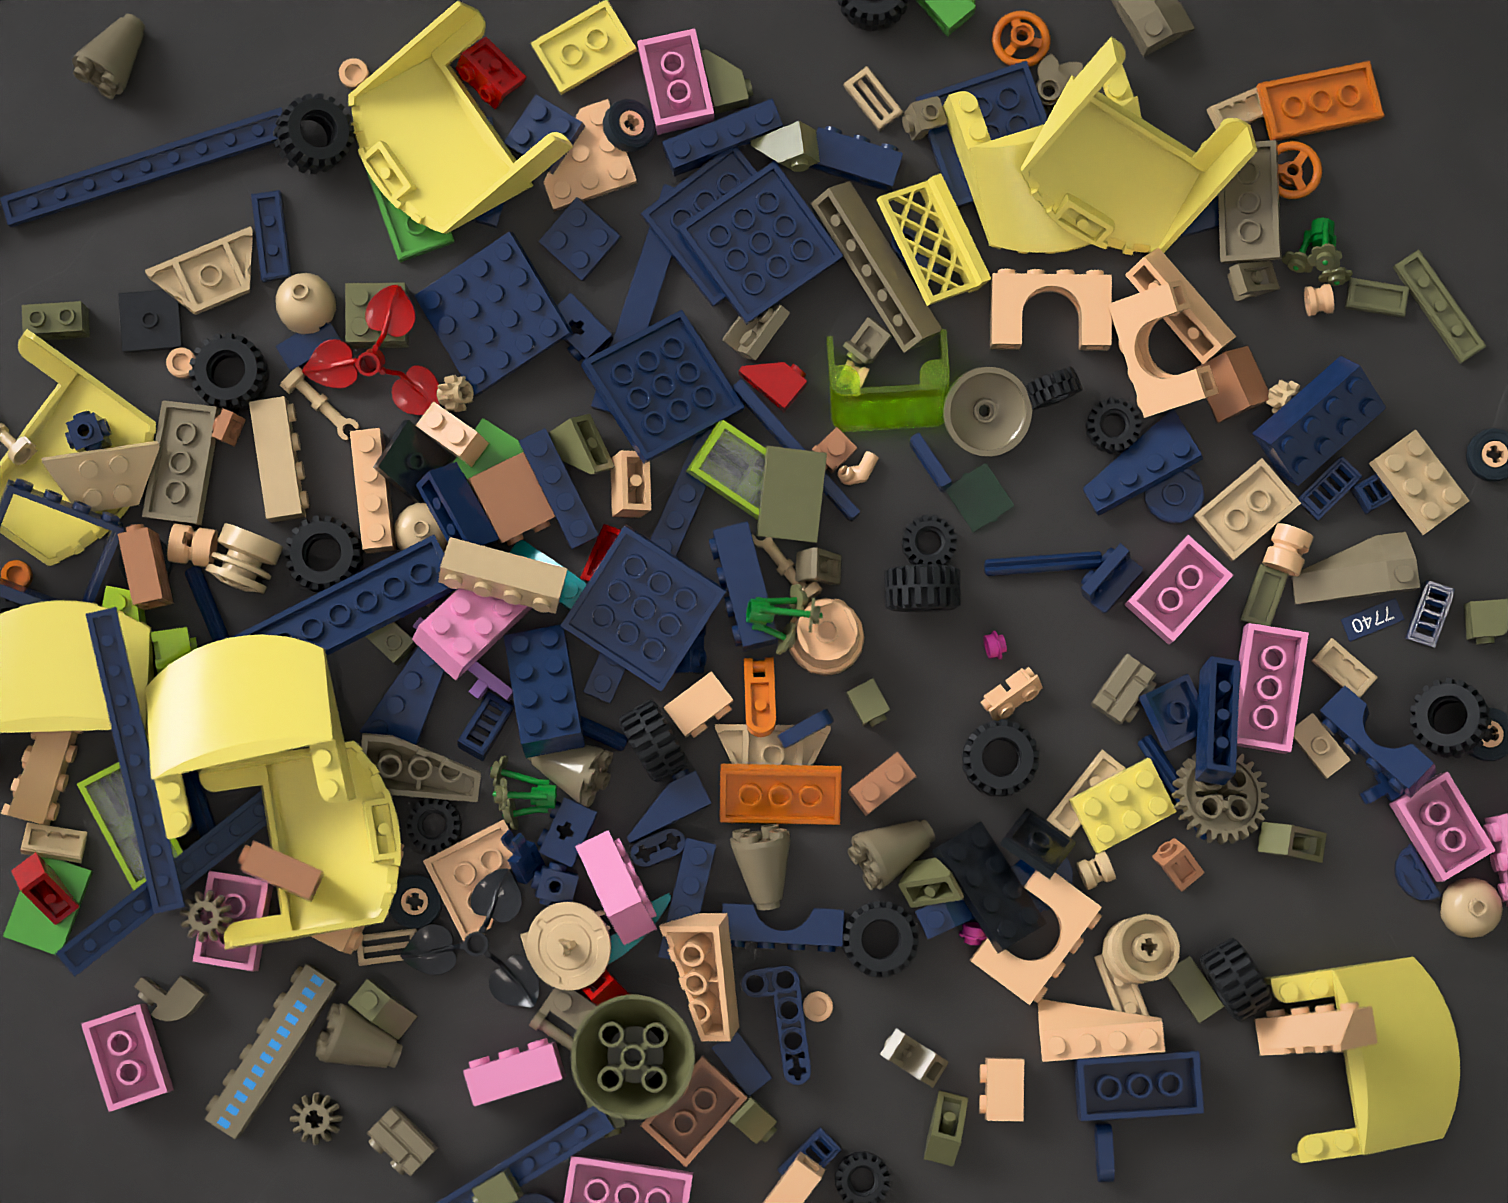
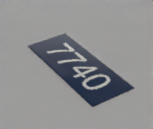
[1341,598,1405,641]

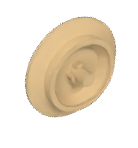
[526,902,611,990]

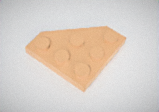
[544,99,637,212]
[423,819,513,942]

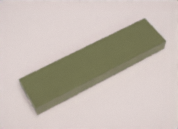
[1393,249,1486,364]

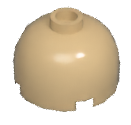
[276,273,336,334]
[394,503,448,554]
[1440,878,1503,938]

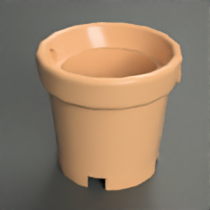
[789,598,865,676]

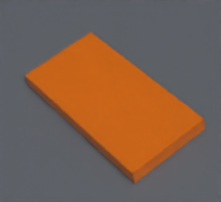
[1256,61,1384,141]
[720,764,842,825]

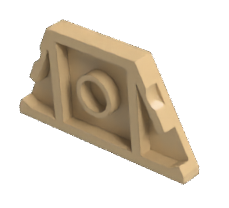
[145,226,253,315]
[41,441,160,512]
[715,724,831,765]

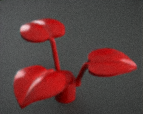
[302,284,440,415]

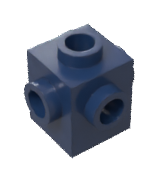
[65,411,112,452]
[531,861,579,906]

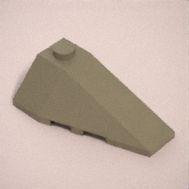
[1111,0,1195,57]
[1291,532,1420,605]
[361,733,481,802]

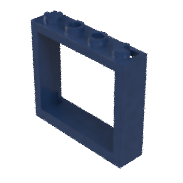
[0,478,124,605]

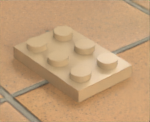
[1369,429,1469,535]
[1193,458,1301,561]

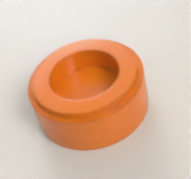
[1,560,33,587]

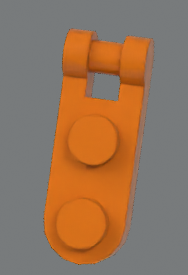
[744,657,776,737]

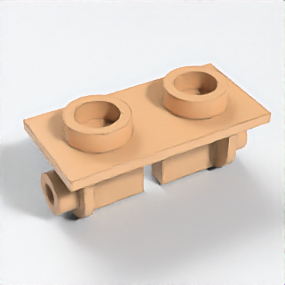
[980,667,1043,721]

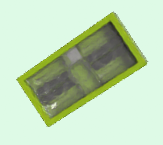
[686,420,766,520]
[77,762,183,891]

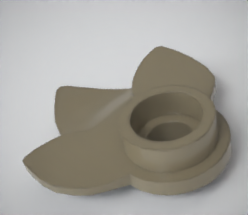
[1036,54,1083,106]

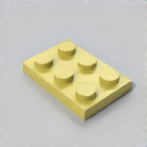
[531,0,637,95]
[1069,758,1177,854]

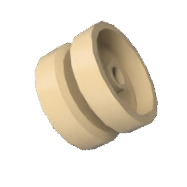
[1102,914,1180,985]

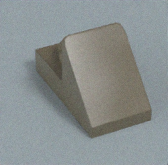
[1228,261,1280,301]
[795,548,841,585]

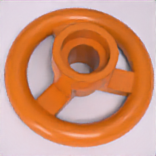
[992,11,1050,67]
[1278,141,1322,199]

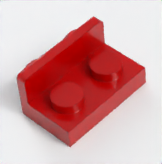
[455,36,526,109]

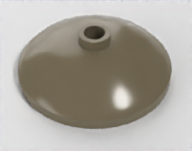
[943,367,1032,456]

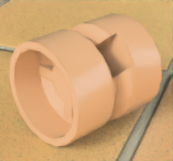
[167,523,218,567]
[1262,523,1314,577]

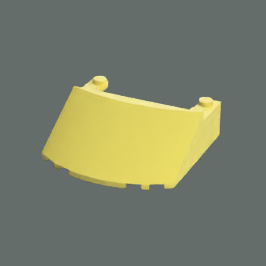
[349,1,573,234]
[1021,37,1257,255]
[943,64,1141,254]
[0,329,156,566]
[0,600,154,749]
[146,635,356,839]
[198,741,401,950]
[1264,957,1460,1163]

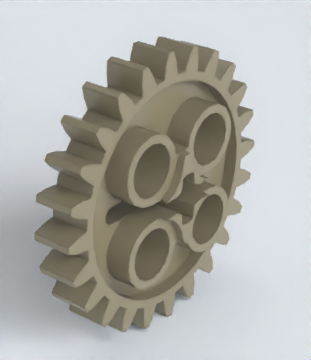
[1171,753,1269,845]

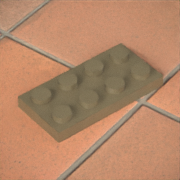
[1218,140,1282,264]
[142,400,221,525]

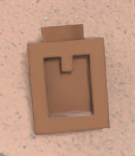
[211,409,246,447]
[811,427,857,474]
[1152,838,1205,892]

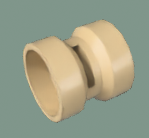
[1076,851,1116,890]

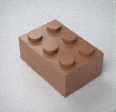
[640,1055,748,1167]

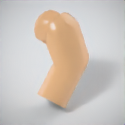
[838,451,879,486]

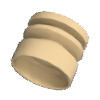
[205,523,283,594]

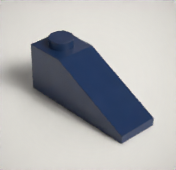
[627,769,712,843]
[914,899,974,939]

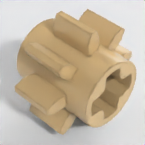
[437,375,474,412]
[1266,380,1300,414]

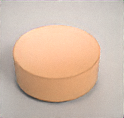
[339,58,369,90]
[166,348,196,379]
[803,991,833,1022]

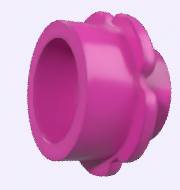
[983,631,1007,660]
[959,922,987,945]

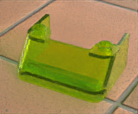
[826,329,950,432]

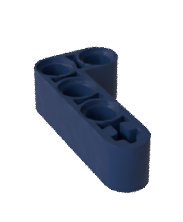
[741,966,811,1085]

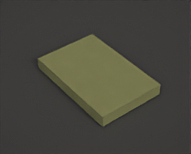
[756,446,827,543]

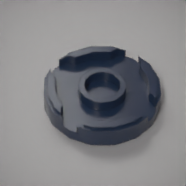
[1144,468,1204,524]

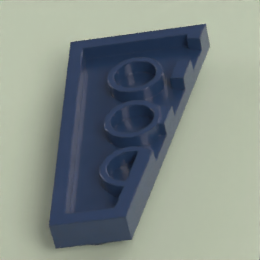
[1083,408,1203,516]
[359,647,446,745]

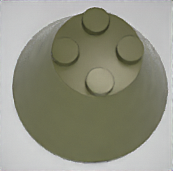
[571,995,695,1120]

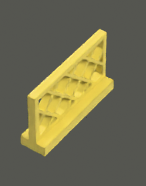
[876,174,991,306]

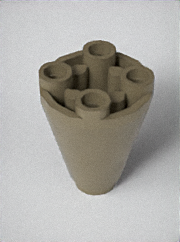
[72,14,145,99]
[527,745,613,808]
[847,819,935,890]
[730,824,791,910]
[315,1003,403,1068]

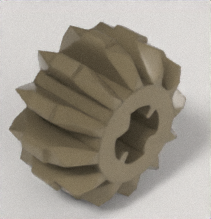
[180,890,233,942]
[290,1092,343,1145]

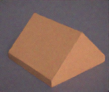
[1193,346,1269,423]

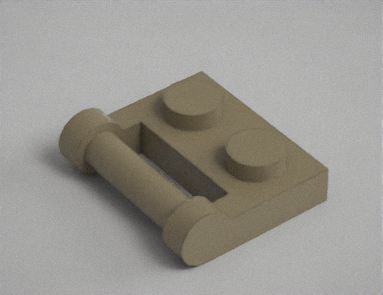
[529,988,597,1051]

